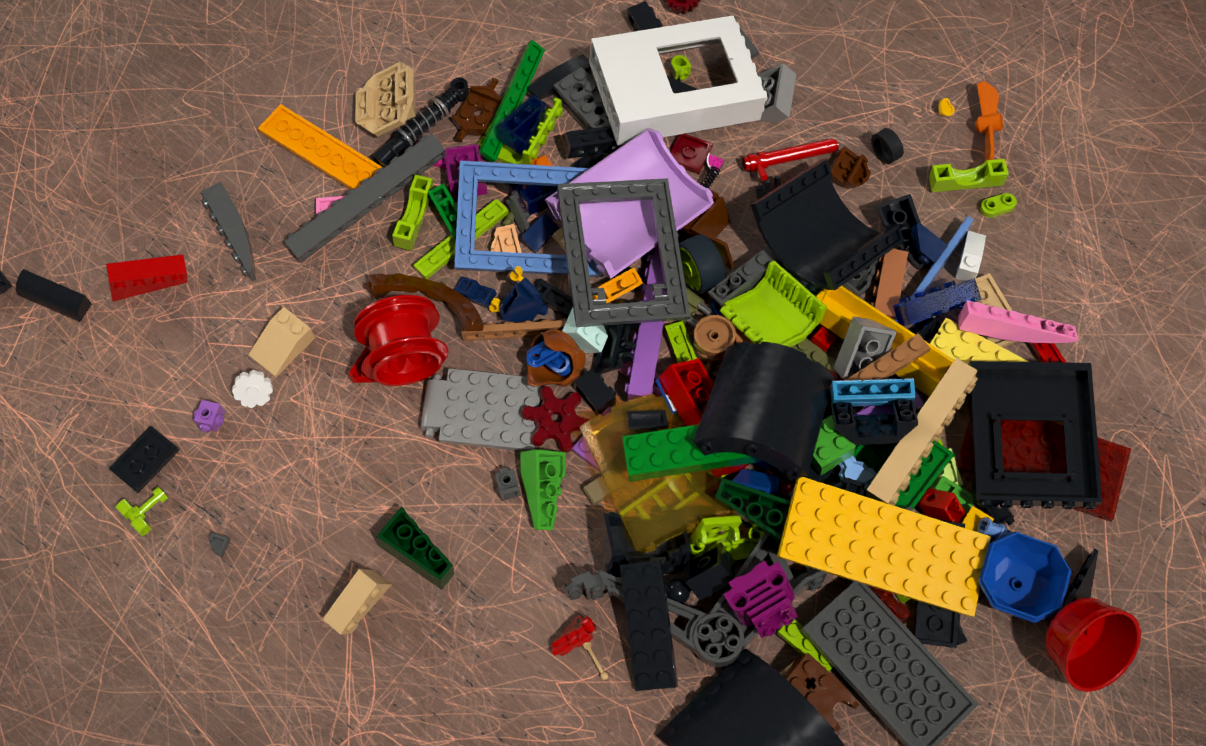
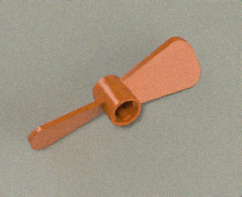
[975,81,1004,161]

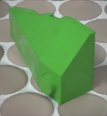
[520,450,566,531]

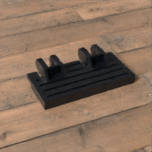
[593,298,641,374]

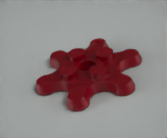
[521,386,592,453]

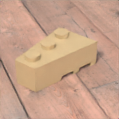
[323,569,392,635]

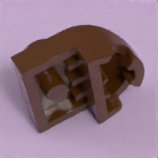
[830,146,871,189]

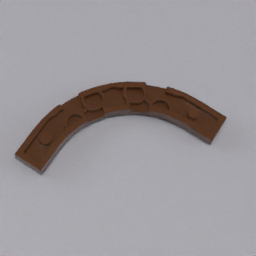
[369,273,484,331]

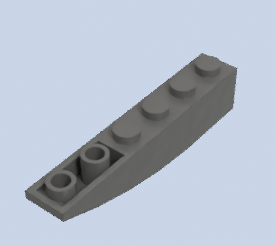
[201,182,256,282]
[708,246,783,306]

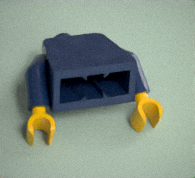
[489,266,548,323]

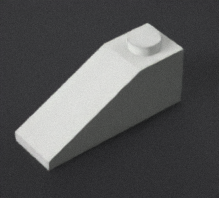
[955,231,986,282]

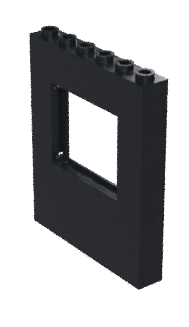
[968,361,1102,510]

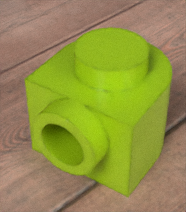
[670,55,692,80]

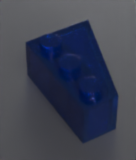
[497,95,547,157]

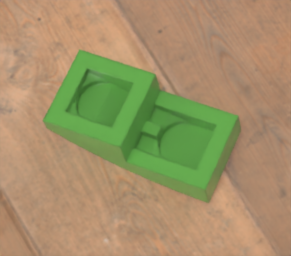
[934,476,973,514]

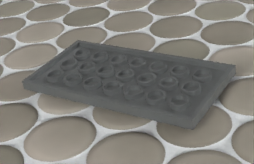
[800,581,979,746]

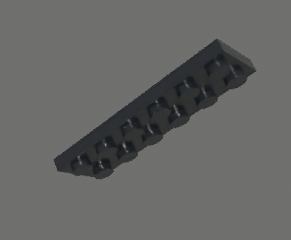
[914,521,965,648]
[620,560,678,691]

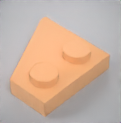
[491,224,522,253]

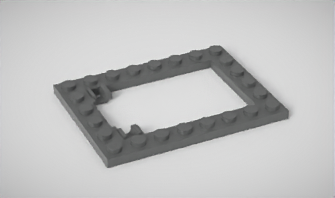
[557,178,691,327]

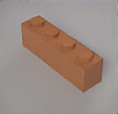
[870,249,908,320]

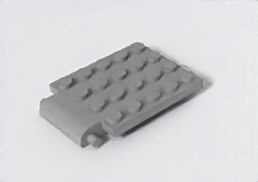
[420,368,541,451]

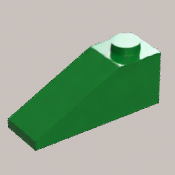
[428,183,458,238]

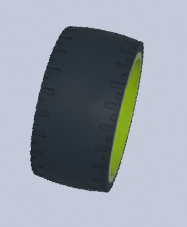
[679,234,725,294]

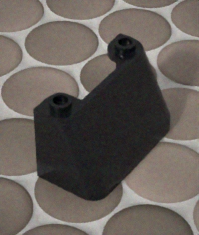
[602,510,692,577]

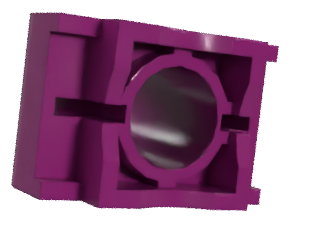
[723,561,798,638]

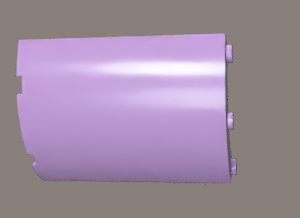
[545,128,714,279]

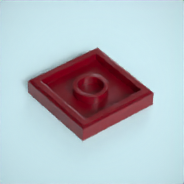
[670,134,713,175]

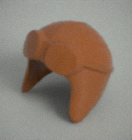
[527,329,586,387]

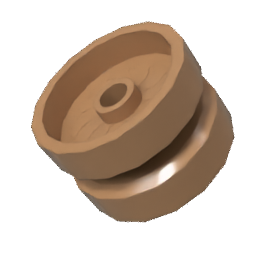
[693,315,736,364]

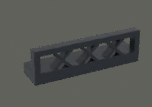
[565,125,620,159]

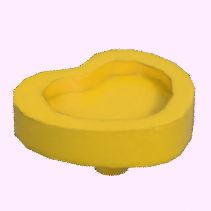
[938,98,955,117]

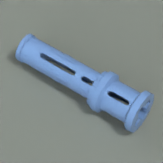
[978,517,1013,541]

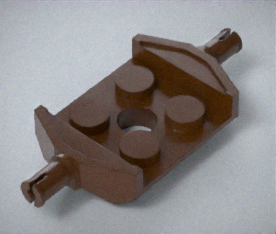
[452,78,502,142]

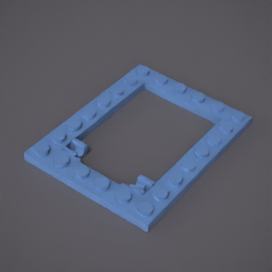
[454,161,604,277]

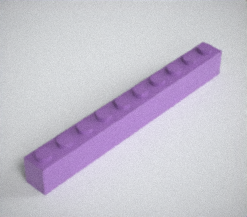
[624,233,678,405]

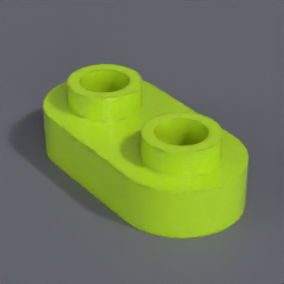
[980,193,1017,218]

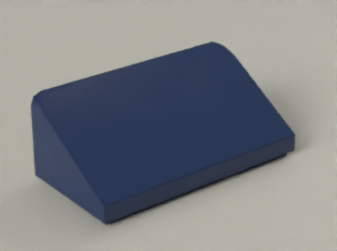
[521,213,559,253]

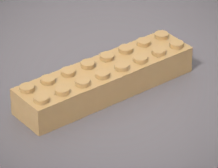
[866,358,978,506]

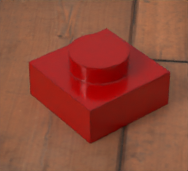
[810,326,838,352]

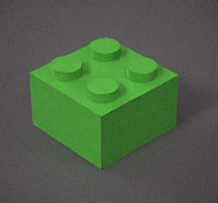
[811,415,856,476]

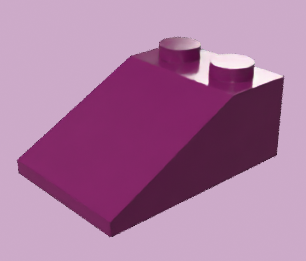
[444,144,488,200]

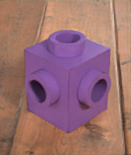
[193,400,225,433]

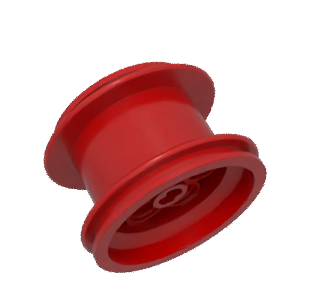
[354,295,449,386]

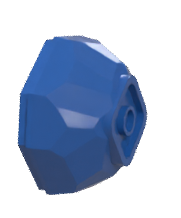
[978,532,1072,623]

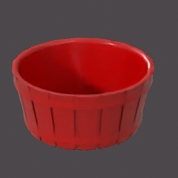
[1045,597,1141,692]

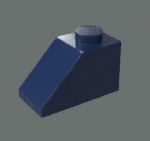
[911,222,948,266]

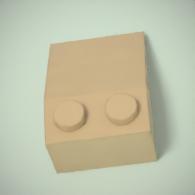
[248,307,315,378]

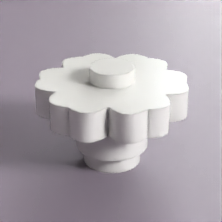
[232,370,273,408]

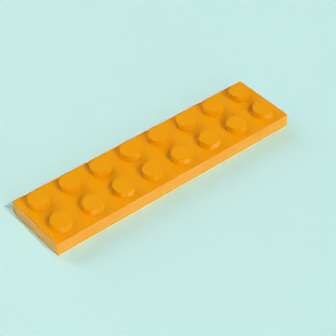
[258,104,382,189]

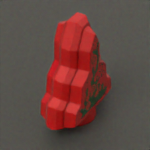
[551,615,597,656]

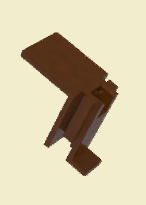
[681,189,734,269]

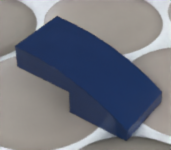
[454,276,497,308]

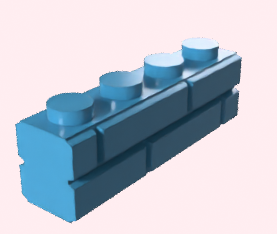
[830,379,915,406]

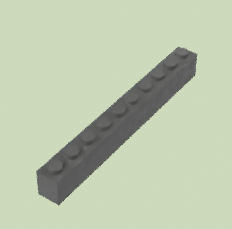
[285,133,447,262]

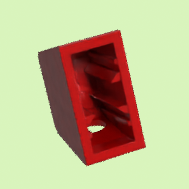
[916,488,967,523]

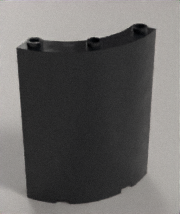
[693,342,834,481]

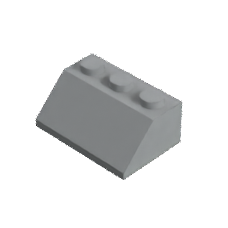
[757,64,796,123]
[834,316,897,379]

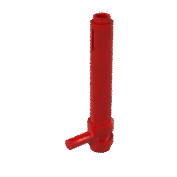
[742,138,839,181]

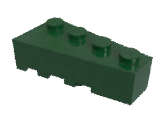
[715,478,791,543]
[376,506,454,590]

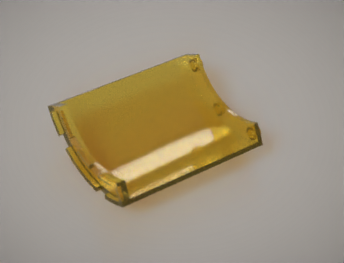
[579,394,737,553]

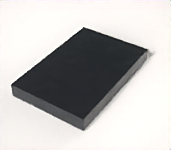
[109,426,179,493]

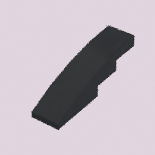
[527,54,591,101]

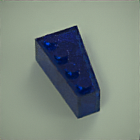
[893,278,982,326]

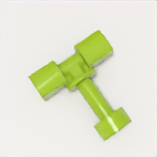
[116,487,168,536]

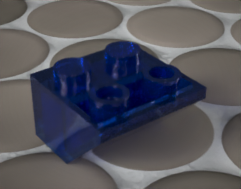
[513,184,557,216]

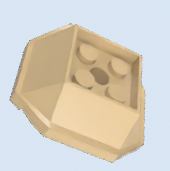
[355,62,416,137]

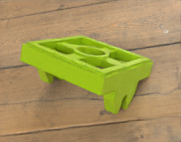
[689,515,742,548]

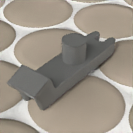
[506,191,530,235]

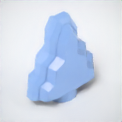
[838,456,877,493]

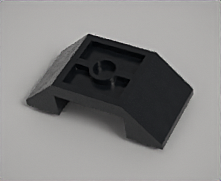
[831,399,918,445]

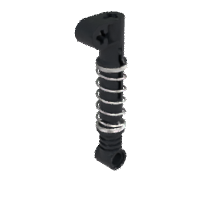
[371,77,469,168]

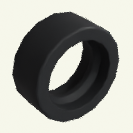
[871,128,904,164]

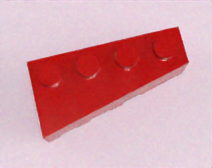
[106,254,188,302]

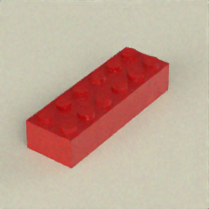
[659,358,750,478]

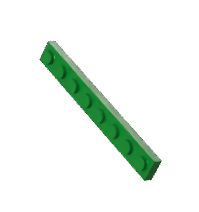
[478,40,545,162]

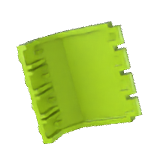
[478,98,563,165]
[720,261,827,347]

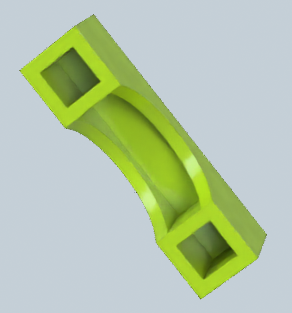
[929,159,1009,192]
[392,174,434,251]

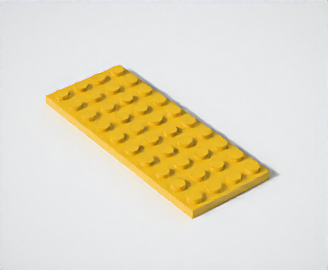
[777,477,991,617]

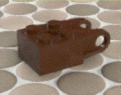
[783,653,859,732]

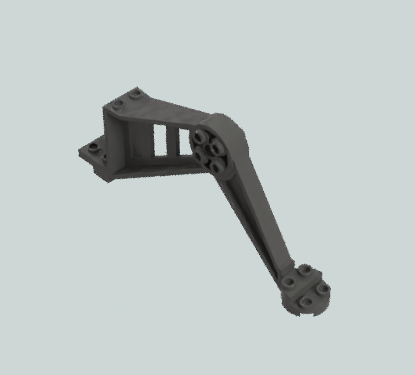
[562,490,827,667]

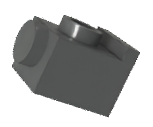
[495,468,521,501]

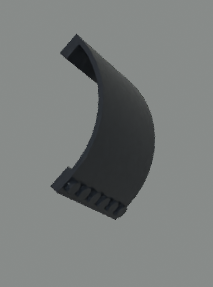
[750,159,904,290]
[656,648,845,746]

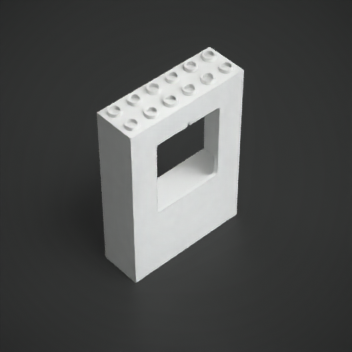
[589,16,767,146]

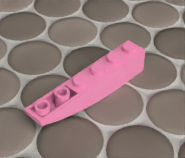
[958,300,1078,343]

